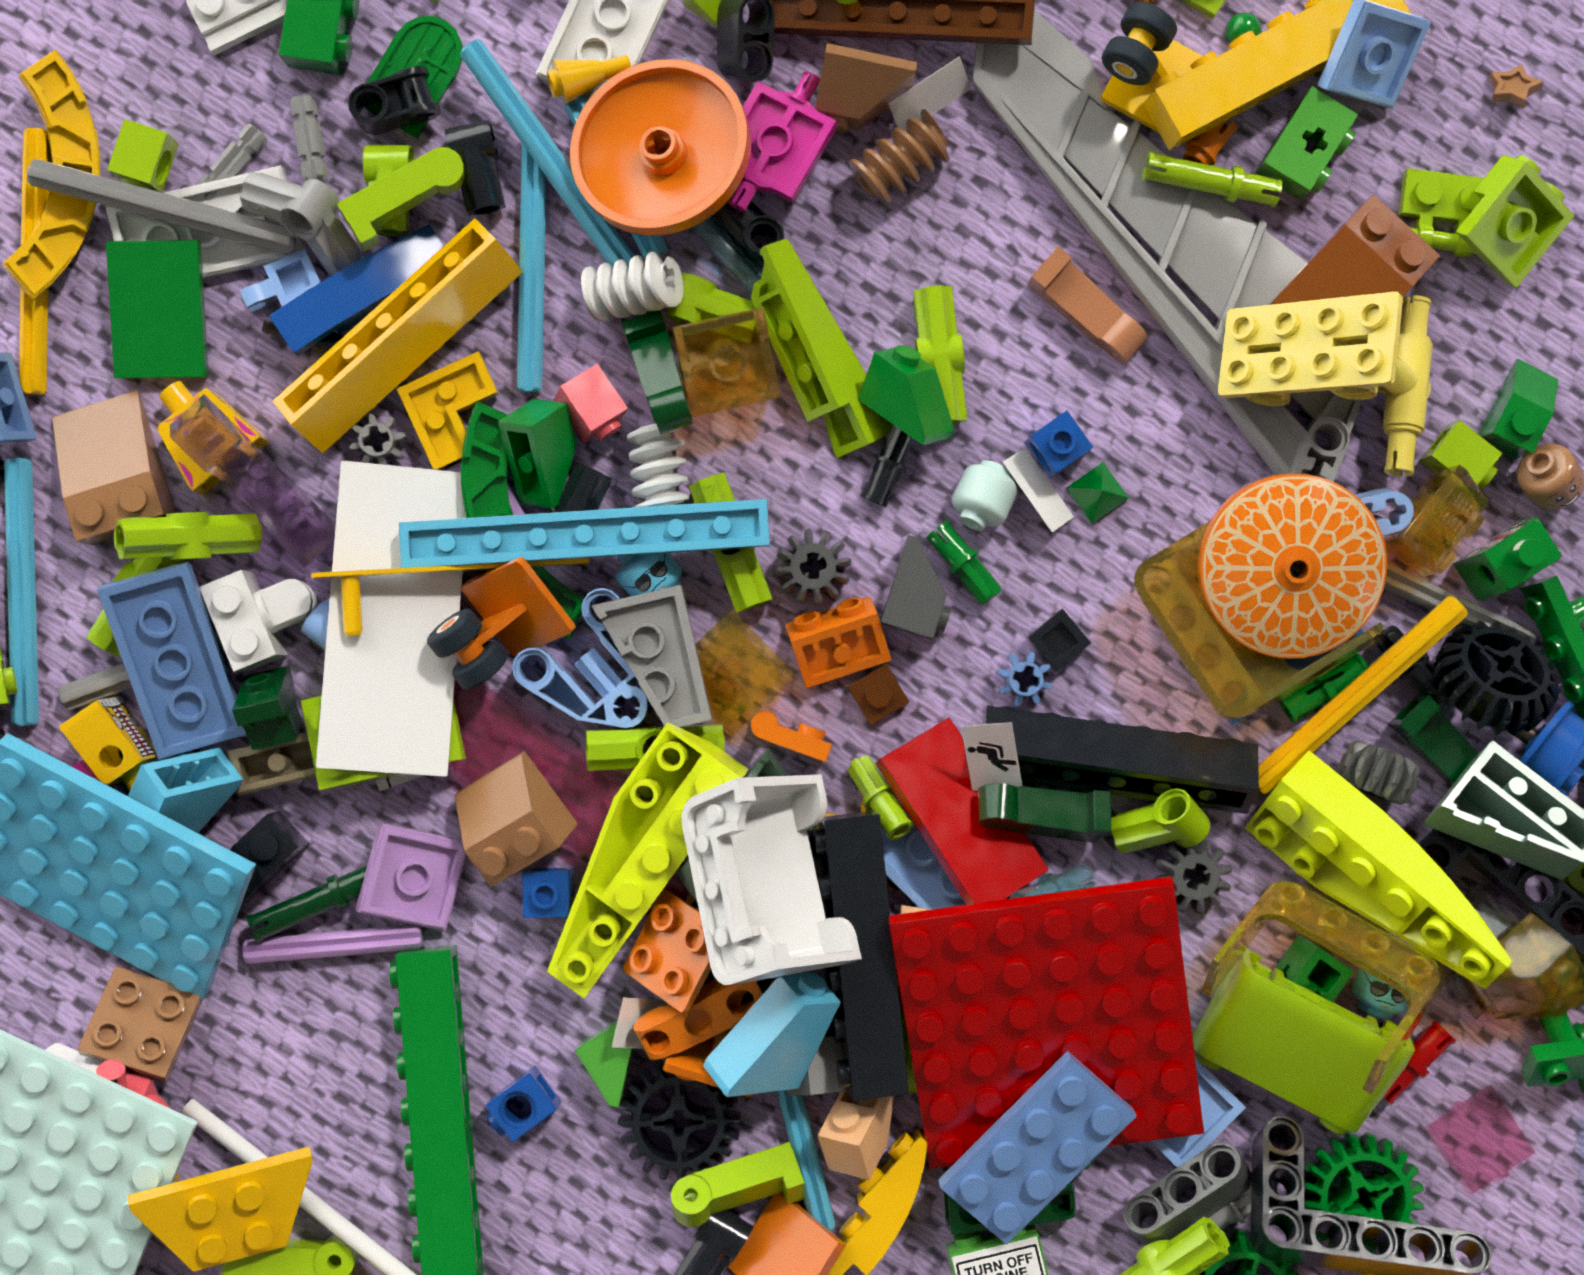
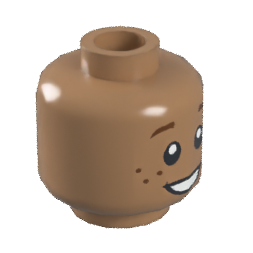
[1517,443,1584,511]

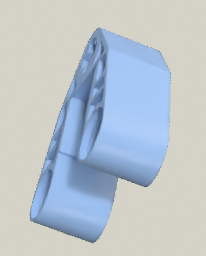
[512,588,650,728]

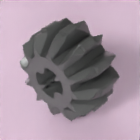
[775,529,851,606]
[1338,741,1421,805]
[1154,839,1232,914]

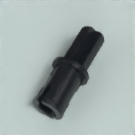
[860,425,915,508]
[1375,625,1446,705]

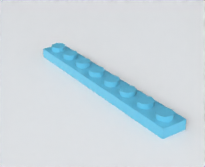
[399,499,770,568]

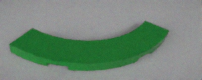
[460,401,585,640]

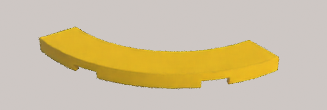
[2,49,100,301]

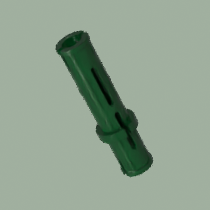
[247,865,367,943]

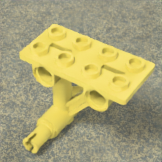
[1218,292,1433,477]

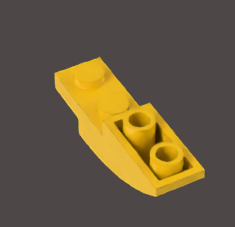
[828,1128,927,1275]

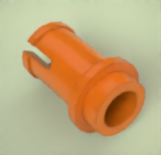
[1183,120,1237,165]

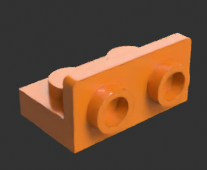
[785,597,892,688]

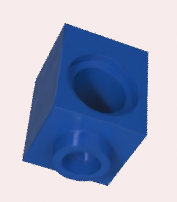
[1024,410,1093,479]
[522,867,574,918]
[486,1066,562,1142]

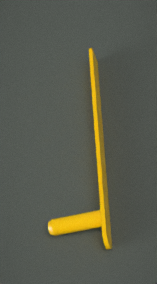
[311,558,589,637]

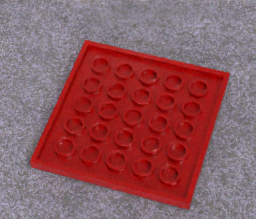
[889,877,1204,1169]

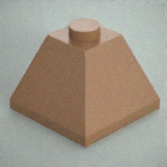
[815,43,918,134]

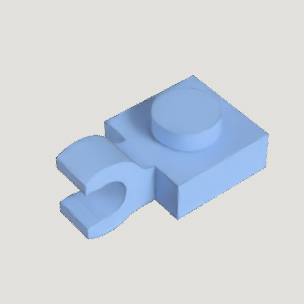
[240,248,321,313]

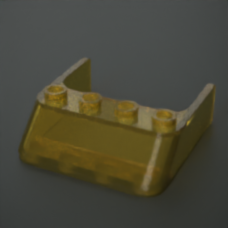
[1134,521,1386,719]
[1201,881,1447,1094]

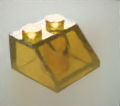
[672,307,781,417]
[1383,464,1489,577]
[696,609,796,737]
[1466,912,1584,1019]

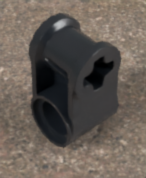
[348,66,441,135]

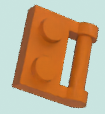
[751,711,832,762]

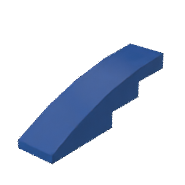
[269,224,444,356]

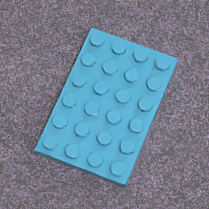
[0,733,256,1001]

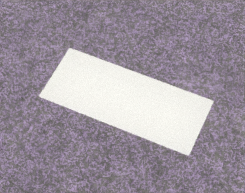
[316,461,466,777]

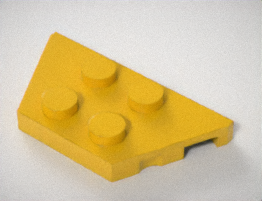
[128,1146,313,1272]

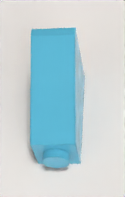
[128,748,243,833]
[703,972,841,1097]

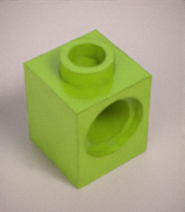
[107,119,179,193]
[1419,420,1502,493]

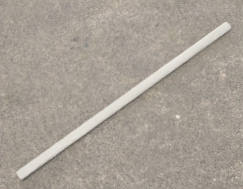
[181,1098,417,1275]

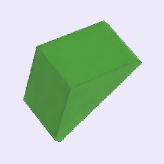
[575,1019,633,1108]

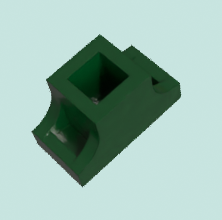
[232,665,302,751]

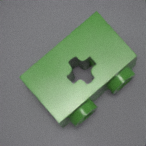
[1255,86,1358,201]

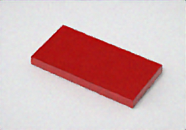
[875,717,1049,905]

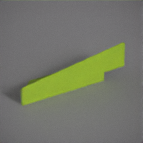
[751,239,893,458]

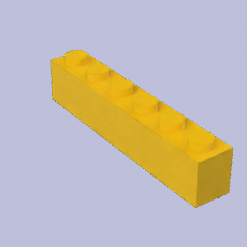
[1143,0,1411,151]
[273,218,523,454]

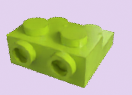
[1456,154,1575,288]

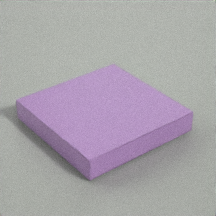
[355,821,466,931]

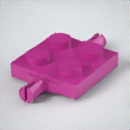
[729,71,838,213]

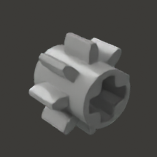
[349,414,407,465]

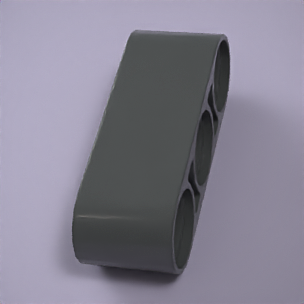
[1123,1143,1252,1245]

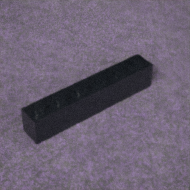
[982,705,1259,814]
[812,811,909,1101]

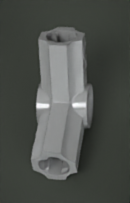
[240,172,362,275]

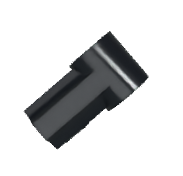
[445,120,506,216]
[710,189,784,268]
[553,462,613,513]
[674,1209,754,1275]

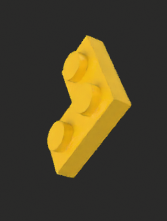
[397,351,499,470]

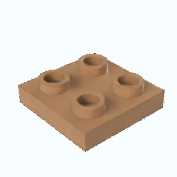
[77,966,203,1083]

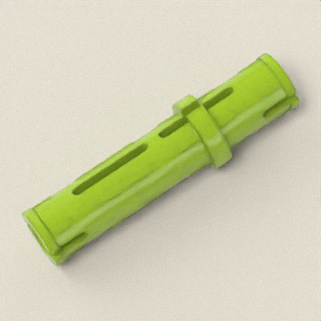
[1142,151,1282,208]

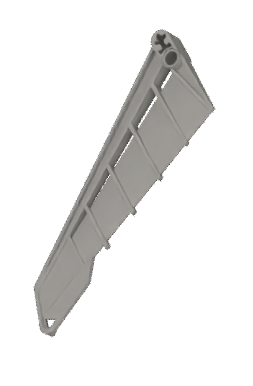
[972,11,1363,482]

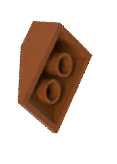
[1270,194,1440,305]

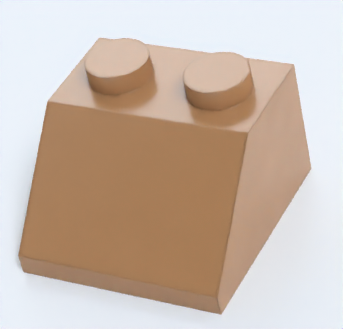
[455,751,578,887]

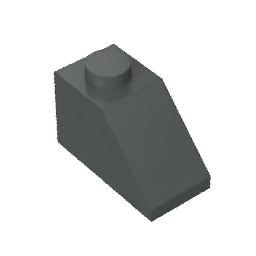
[880,535,951,640]

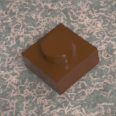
[848,663,909,725]

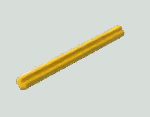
[19,128,51,395]
[1258,596,1468,794]

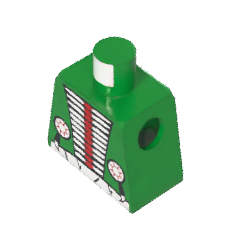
[1453,517,1562,601]

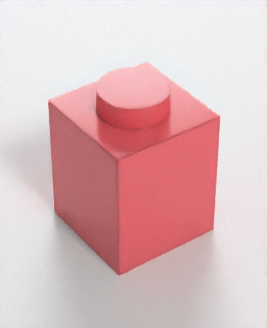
[554,364,628,444]

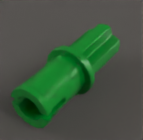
[926,520,1001,604]

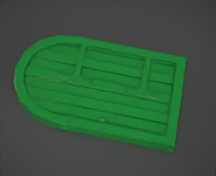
[364,16,463,139]

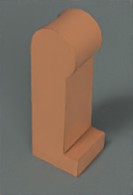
[1027,246,1148,364]

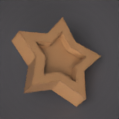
[1489,64,1543,108]

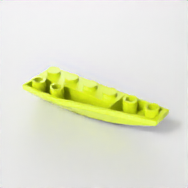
[547,722,749,998]
[1244,751,1512,989]

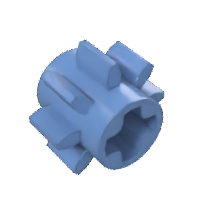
[996,652,1053,707]

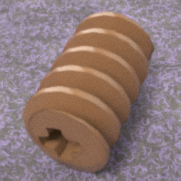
[849,109,950,204]

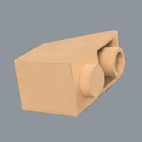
[818,1091,894,1180]

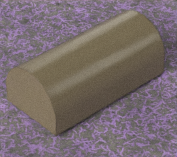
[228,732,316,796]

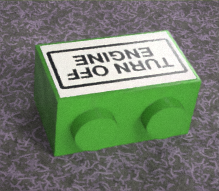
[946,1224,1048,1275]

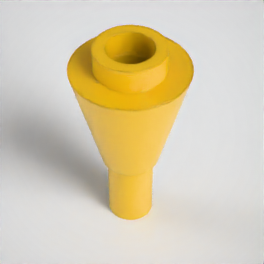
[546,55,631,105]

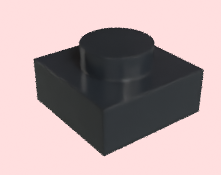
[1026,608,1091,672]

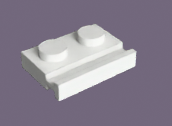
[185,0,287,56]

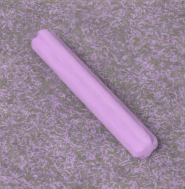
[242,924,423,964]

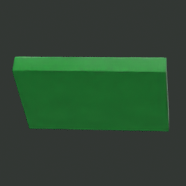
[106,240,208,378]

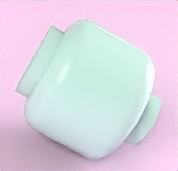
[952,460,1018,531]

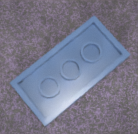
[97,561,246,759]
[938,1051,1137,1245]

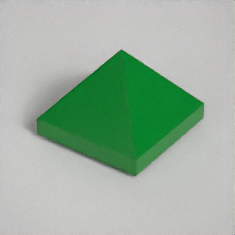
[1066,462,1129,524]

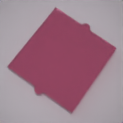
[1428,1084,1535,1193]

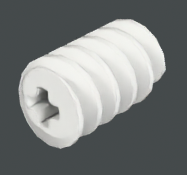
[581,252,683,322]
[627,424,689,507]

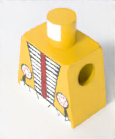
[58,696,158,791]

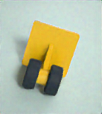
[1100,2,1202,133]

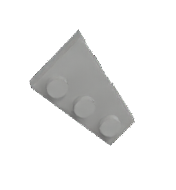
[592,585,713,727]

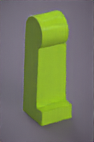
[337,147,464,252]
[671,1142,805,1227]
[222,1235,359,1275]

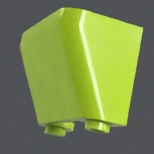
[1192,945,1415,1135]

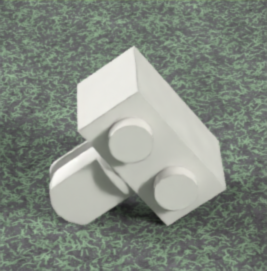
[199,570,317,672]

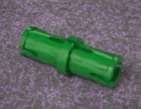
[1279,653,1368,723]

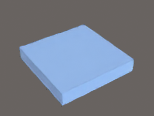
[1317,0,1431,109]

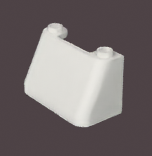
[681,774,862,985]

